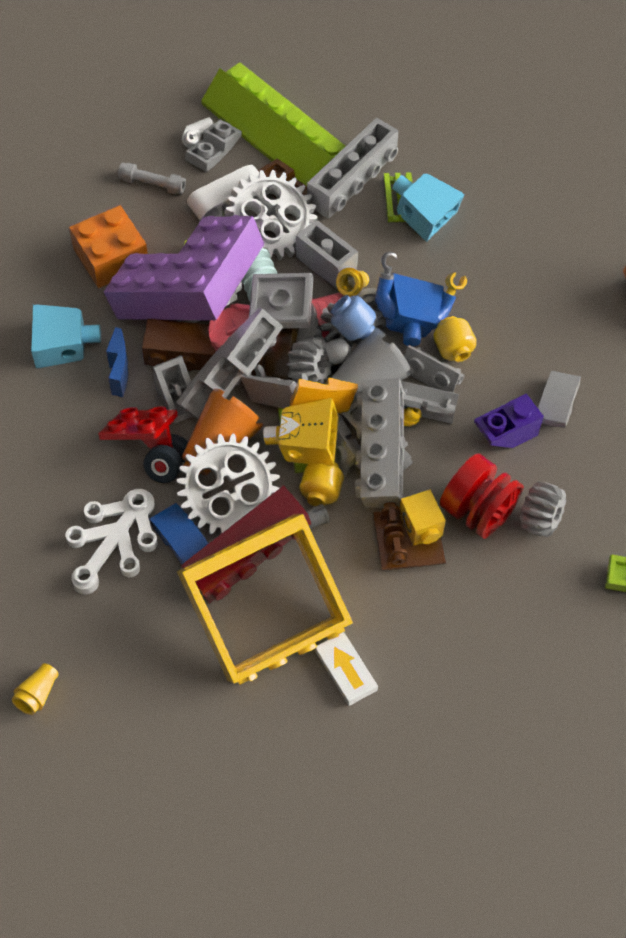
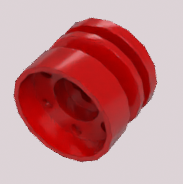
[439,453,524,539]

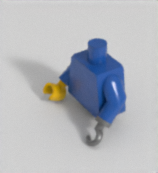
[375,252,467,347]

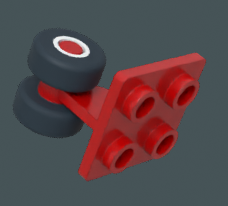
[98,406,188,483]

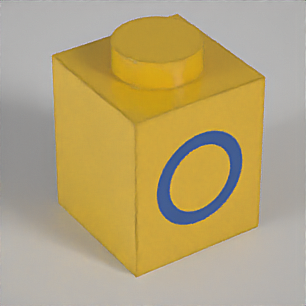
[400,489,446,546]

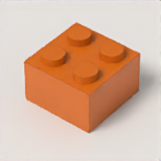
[69,205,148,288]

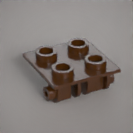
[373,502,446,570]

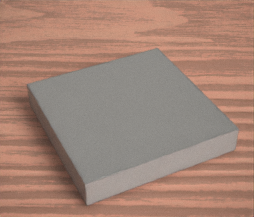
[249,273,313,328]

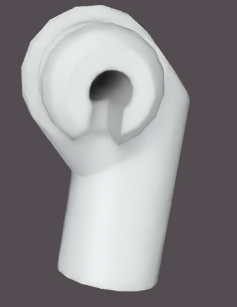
[182,117,213,148]

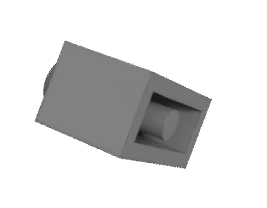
[296,219,358,289]

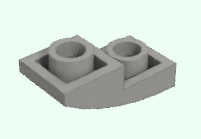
[185,119,242,172]
[538,371,581,428]

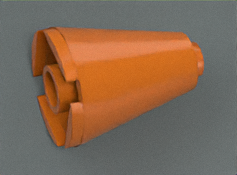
[182,388,263,476]

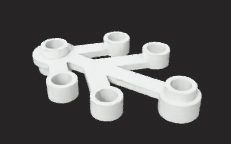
[65,489,158,595]

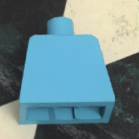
[392,174,465,242]
[31,304,101,368]

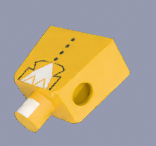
[264,398,339,466]

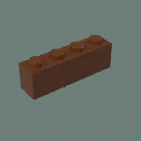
[142,319,265,376]

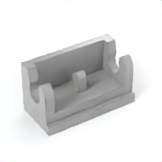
[241,365,309,408]

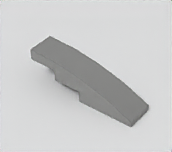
[176,308,283,420]

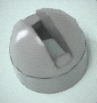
[325,339,351,365]

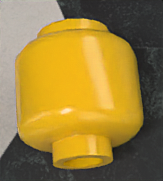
[433,316,477,362]
[299,462,344,506]

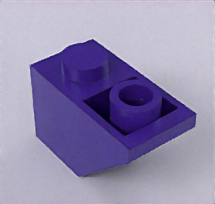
[474,393,544,448]

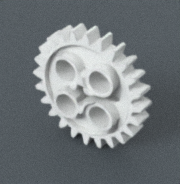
[224,170,317,261]
[177,434,280,535]

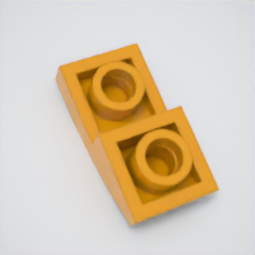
[290,378,358,413]

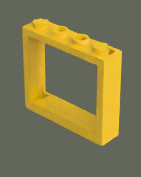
[177,514,353,685]

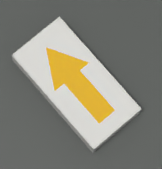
[315,632,378,706]

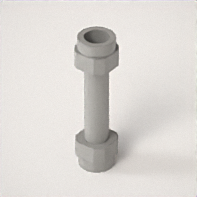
[118,162,186,195]

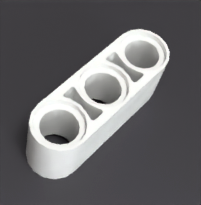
[187,165,268,221]

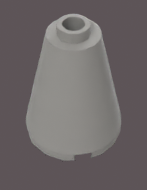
[332,327,411,405]

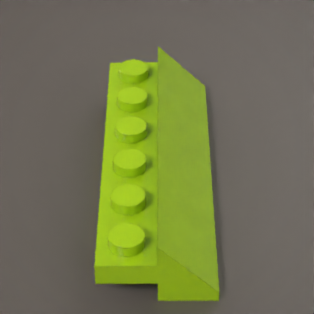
[201,62,346,186]

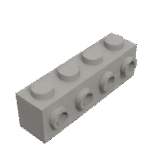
[307,117,398,219]
[355,378,404,508]

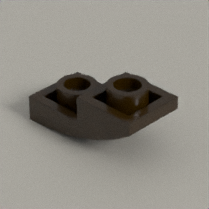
[265,328,299,380]

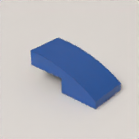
[106,327,128,397]
[149,503,209,565]

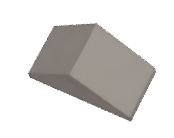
[153,356,193,424]

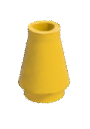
[336,268,369,297]
[11,663,59,715]

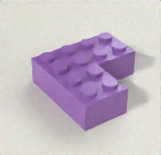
[103,215,264,320]

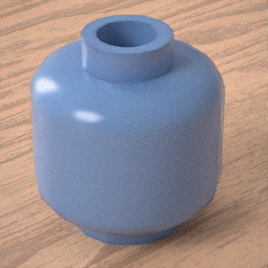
[331,295,376,341]

